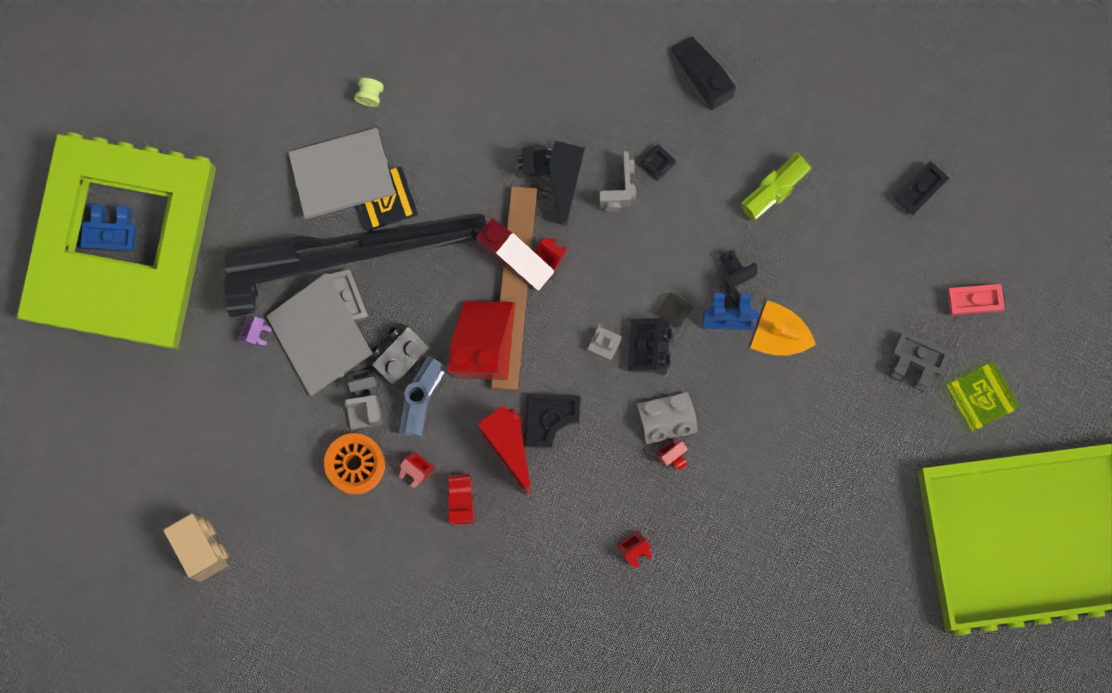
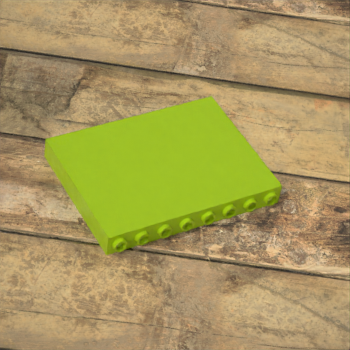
[917,444,1112,636]

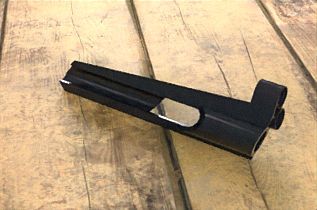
[224,213,486,317]

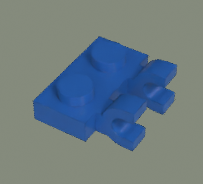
[80,204,137,252]
[702,293,757,330]

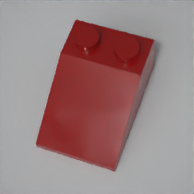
[447,301,515,380]
[478,405,532,496]

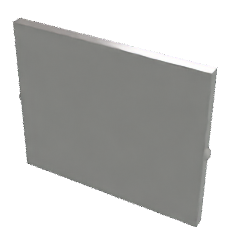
[288,128,395,219]
[267,274,372,396]

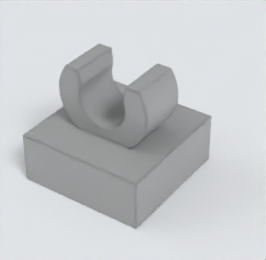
[587,326,622,362]

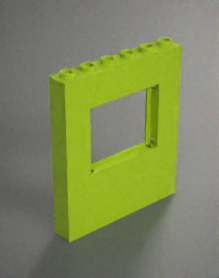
[17,132,216,350]

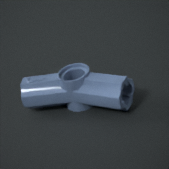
[399,356,448,437]

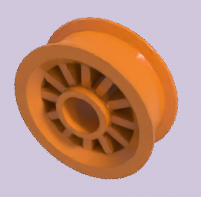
[324,433,385,494]

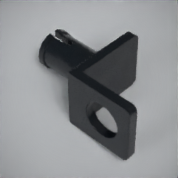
[719,250,758,308]

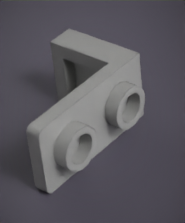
[599,151,636,212]

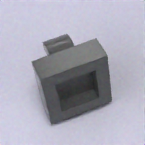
[348,368,376,398]

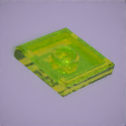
[946,361,1020,432]

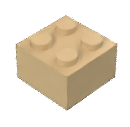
[163,513,229,582]

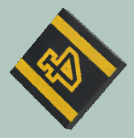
[360,166,418,231]

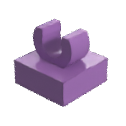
[237,316,272,346]

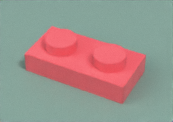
[947,284,1005,316]

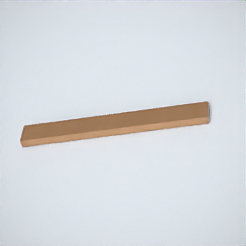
[491,186,537,392]

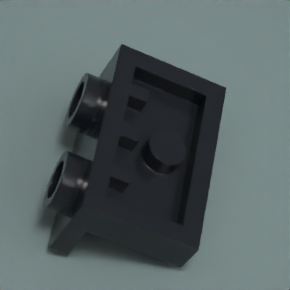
[627,318,672,375]

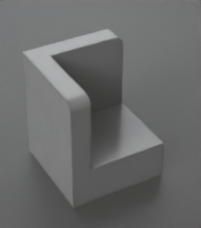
[344,395,382,430]

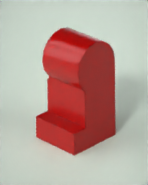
[448,474,475,525]

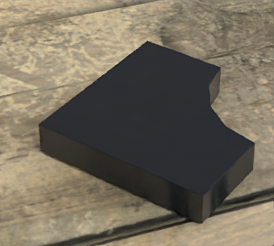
[525,394,580,448]

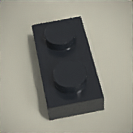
[894,161,949,216]

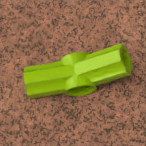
[740,152,812,221]

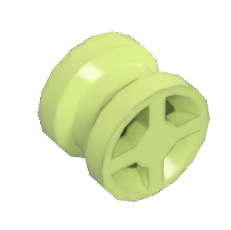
[354,78,384,107]

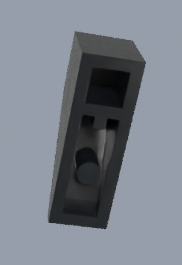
[671,36,736,110]
[545,141,585,226]

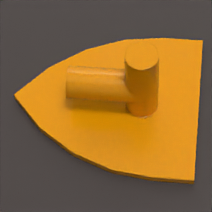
[750,300,816,356]

